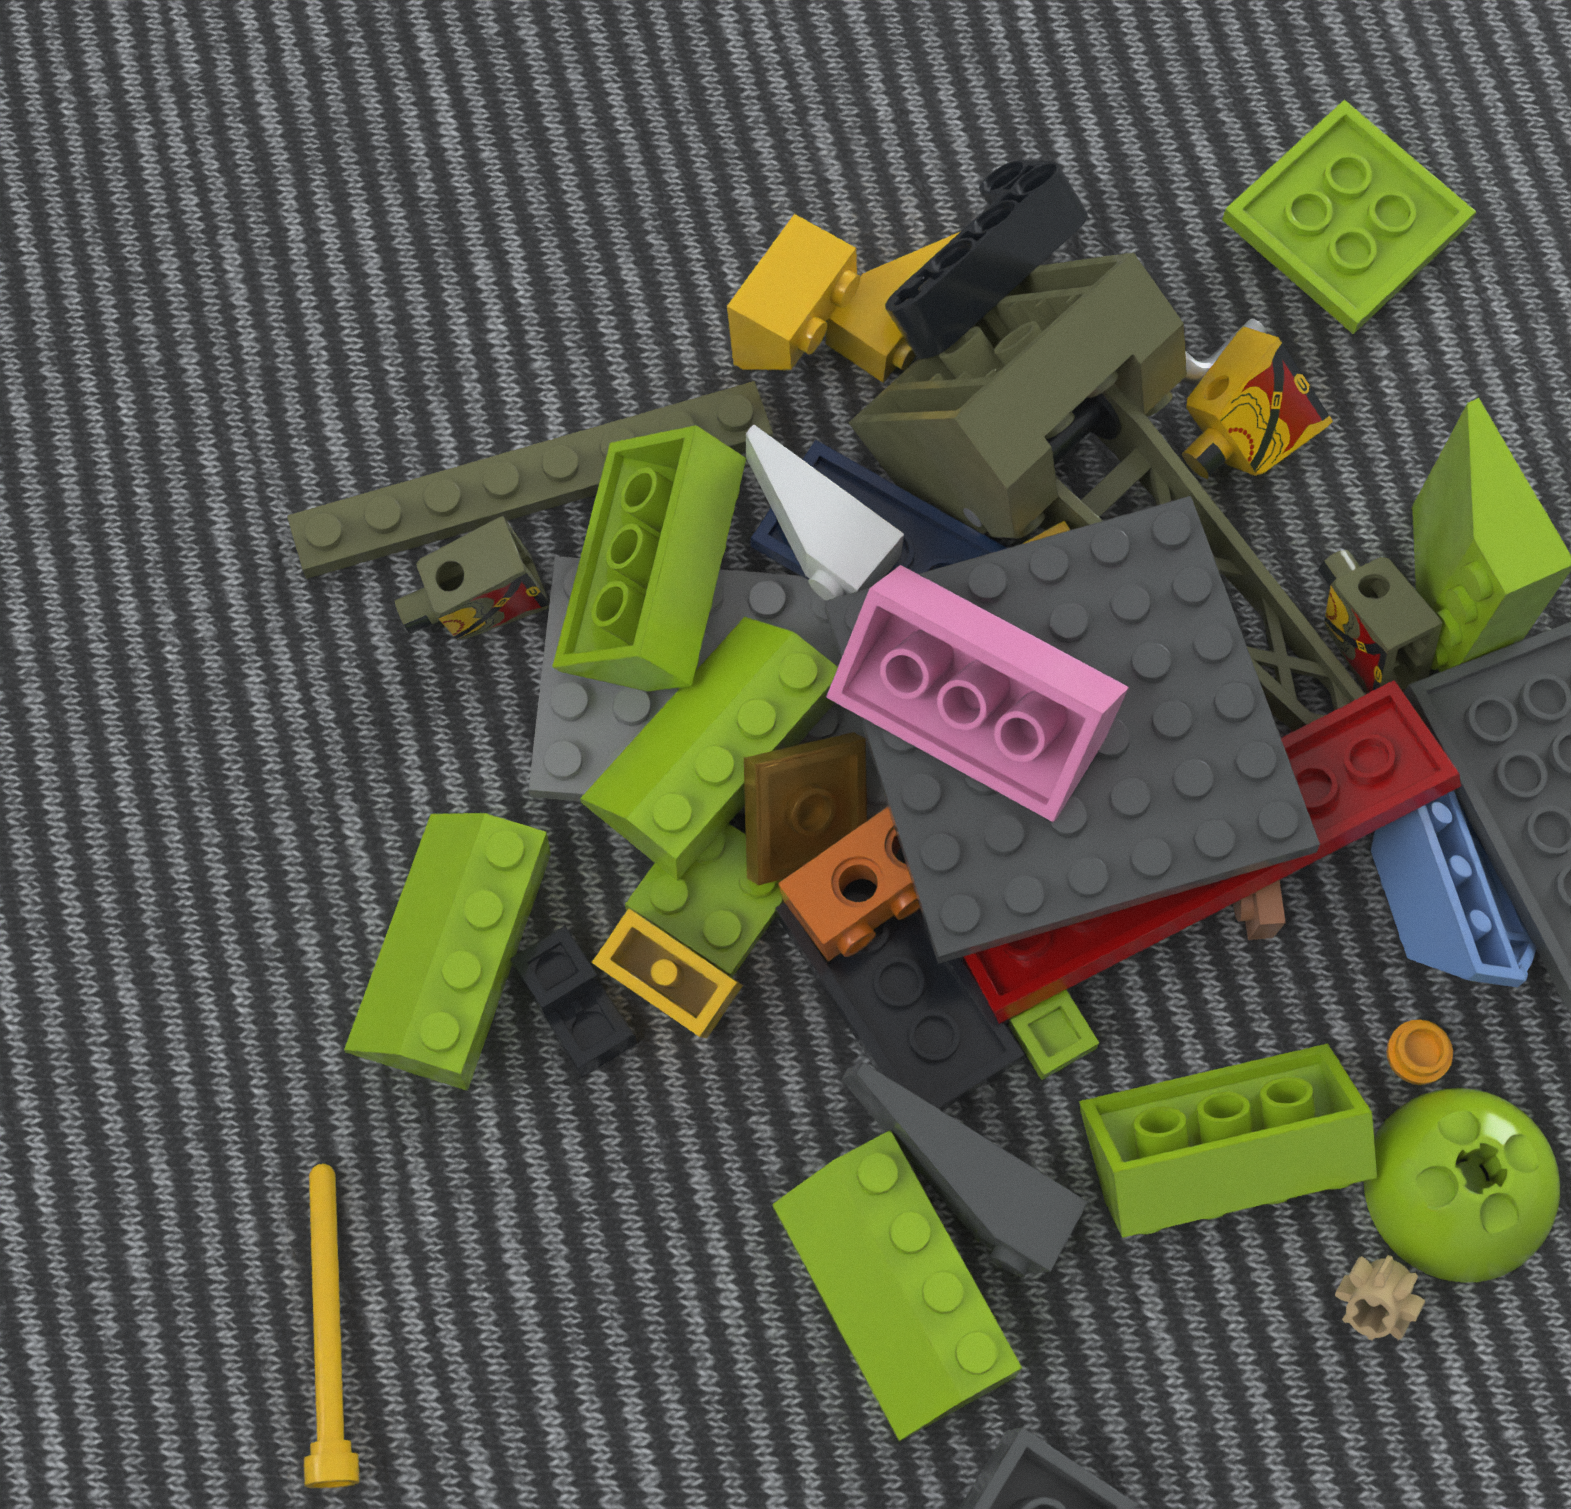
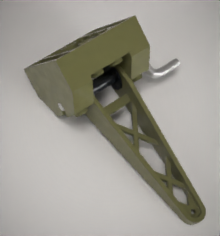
[848,252,1365,731]

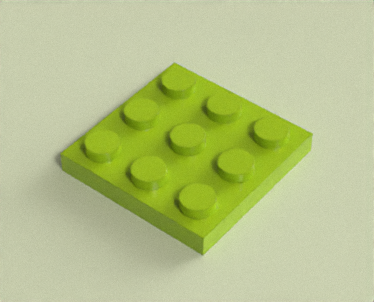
[1222,100,1476,334]

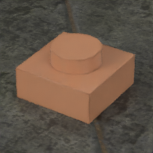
[1233,880,1286,940]

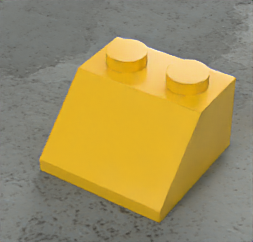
[727,214,860,370]

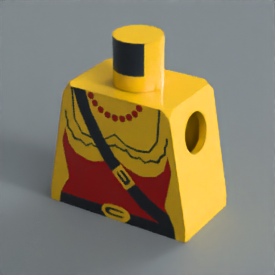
[1182,326,1333,479]

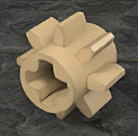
[1335,1255,1425,1341]

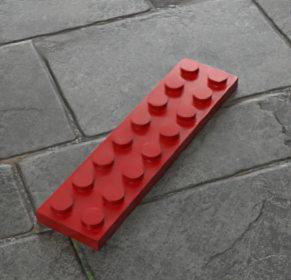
[963,680,1461,1024]

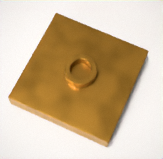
[744,732,867,885]

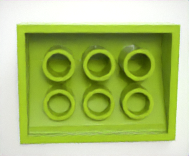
[1412,398,1571,672]

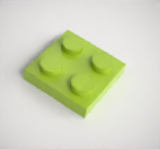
[625,823,784,978]

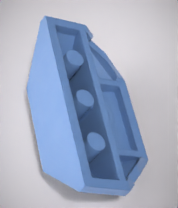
[1371,790,1537,988]

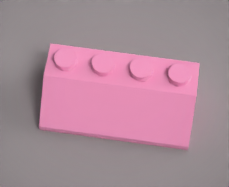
[826,565,1129,822]

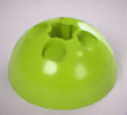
[1363,1088,1560,1283]

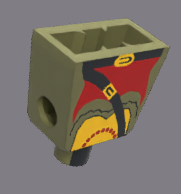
[395,516,550,640]
[1318,550,1443,694]

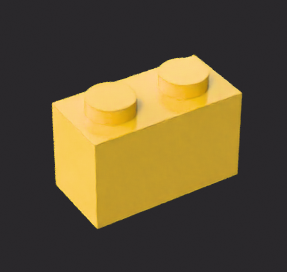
[592,908,743,1039]

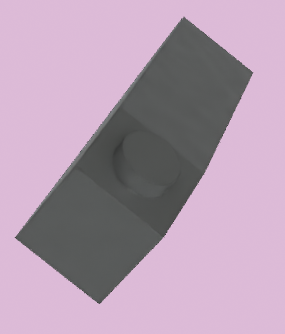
[841,1062,1088,1277]

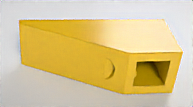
[826,232,960,383]

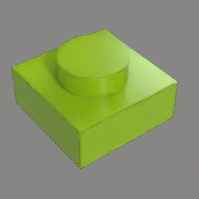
[1008,990,1099,1080]

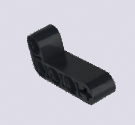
[885,160,1088,359]

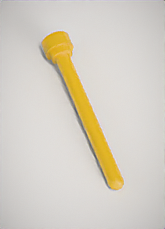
[304,1164,359,1488]

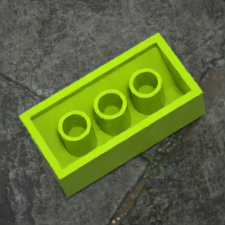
[552,425,746,691]
[580,617,838,881]
[344,813,551,1091]
[1079,1043,1377,1238]
[772,1130,1022,1442]

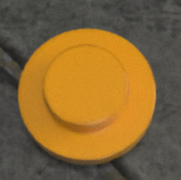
[1386,1020,1453,1085]

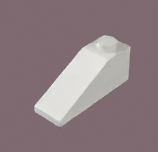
[746,425,904,601]

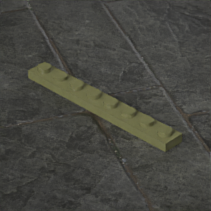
[287,381,773,579]

